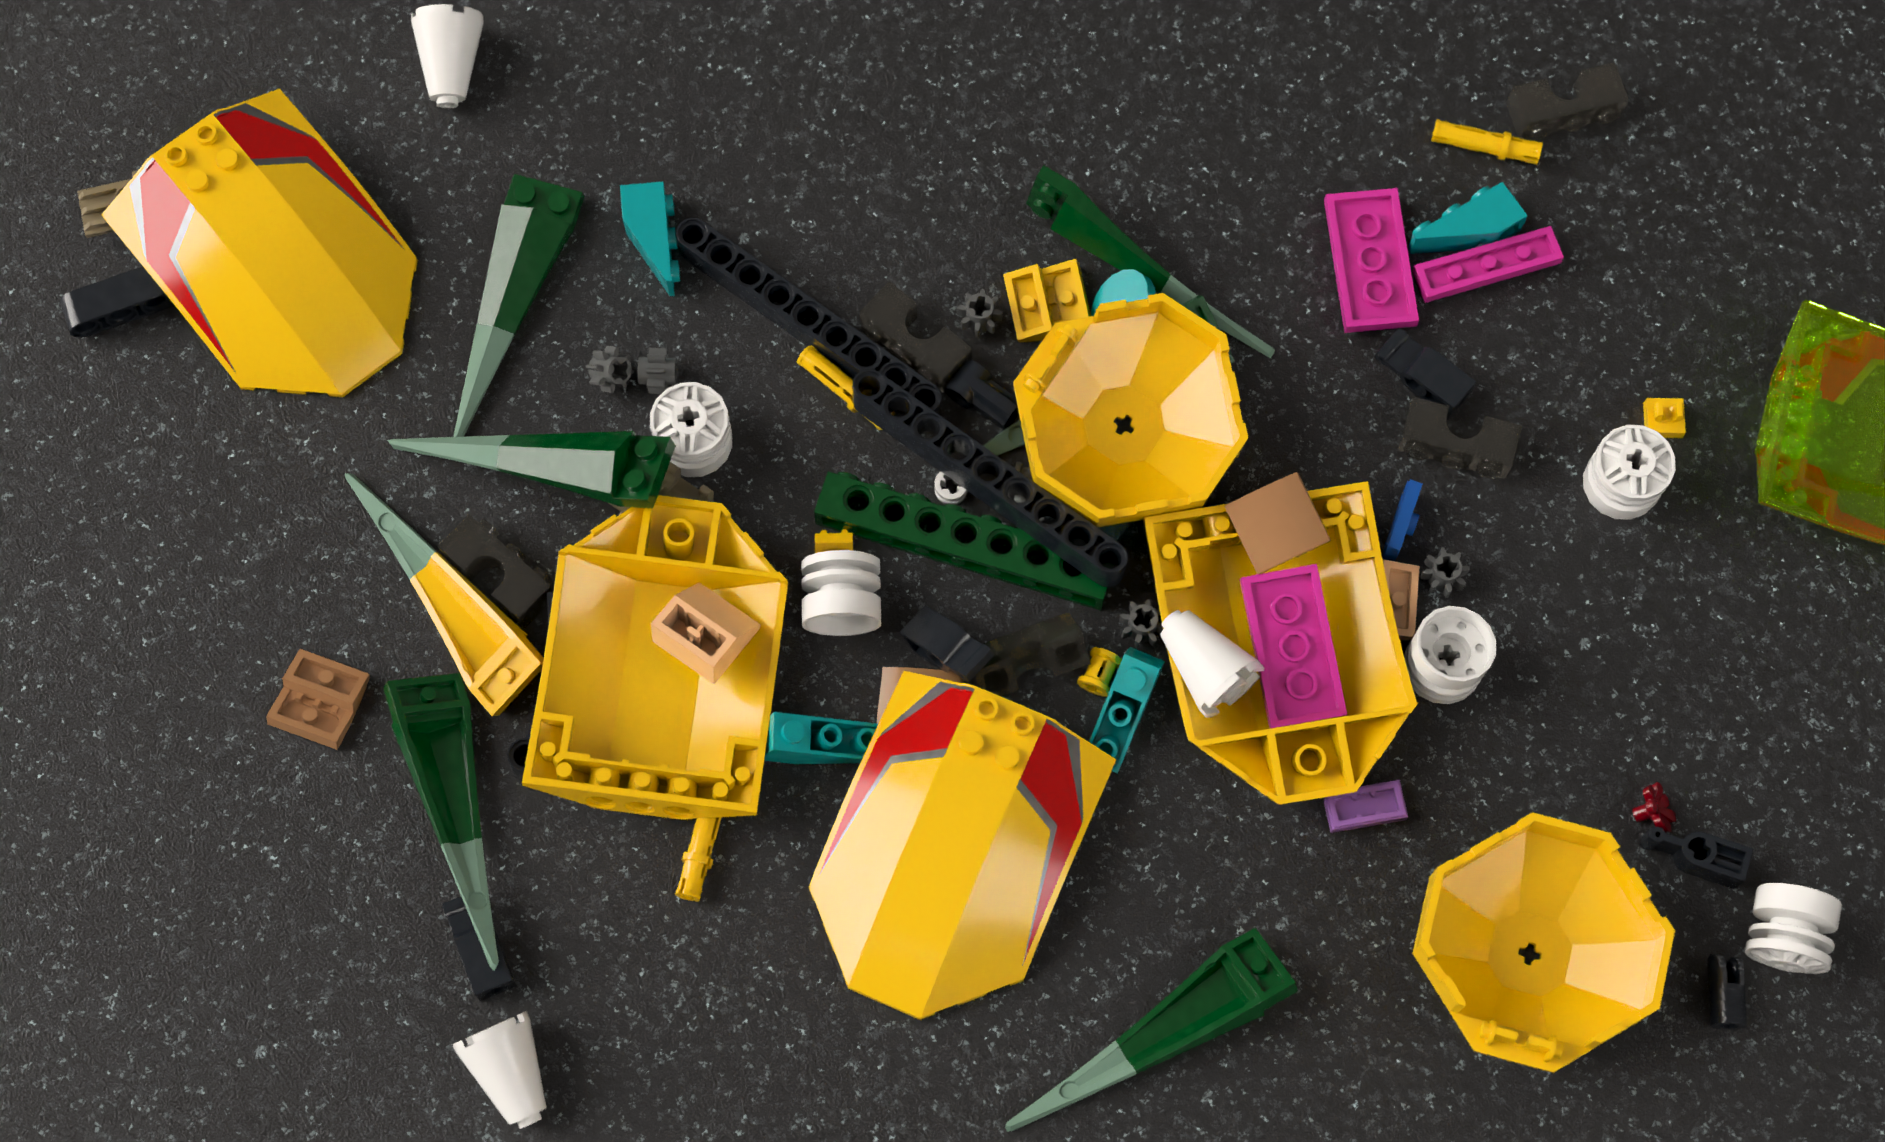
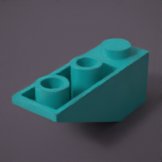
[620,181,680,296]
[1408,182,1528,254]
[1089,647,1165,773]
[764,712,878,764]

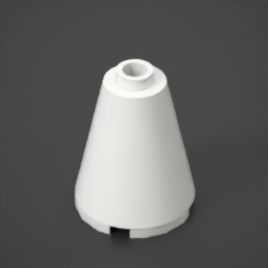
[411,4,483,108]
[1160,610,1265,718]
[452,1011,546,1129]

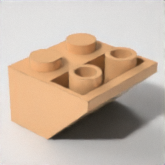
[651,582,761,684]

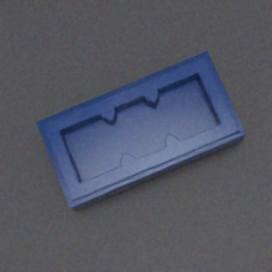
[1382,479,1422,562]

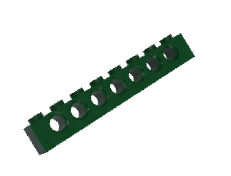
[814,472,1115,611]

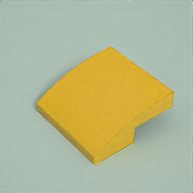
[1003,259,1091,343]

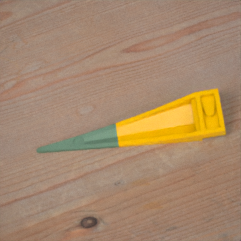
[345,473,544,716]

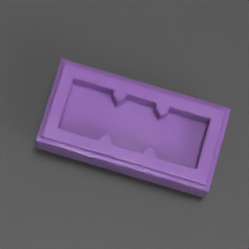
[1323,780,1408,833]

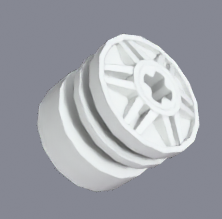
[650,382,732,477]
[1583,425,1676,520]
[801,550,881,636]
[1404,606,1496,704]
[1745,883,1842,974]

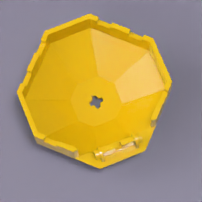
[1013,293,1248,527]
[1413,812,1675,1073]

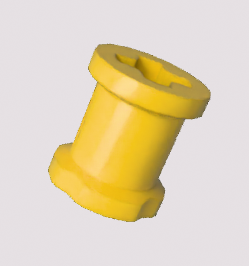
[1077,647,1122,697]

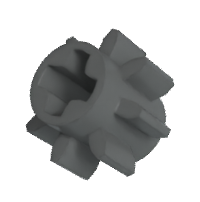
[957,289,1003,338]
[586,346,634,393]
[638,348,678,394]
[1420,548,1470,598]
[1119,599,1163,648]

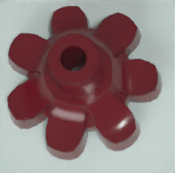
[1632,782,1676,833]

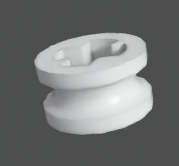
[935,471,968,505]

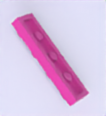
[1412,226,1564,303]

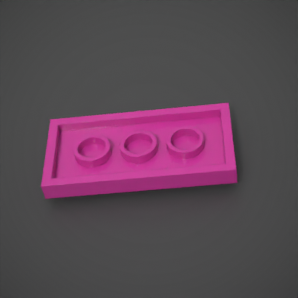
[1324,188,1419,333]
[1240,564,1347,729]

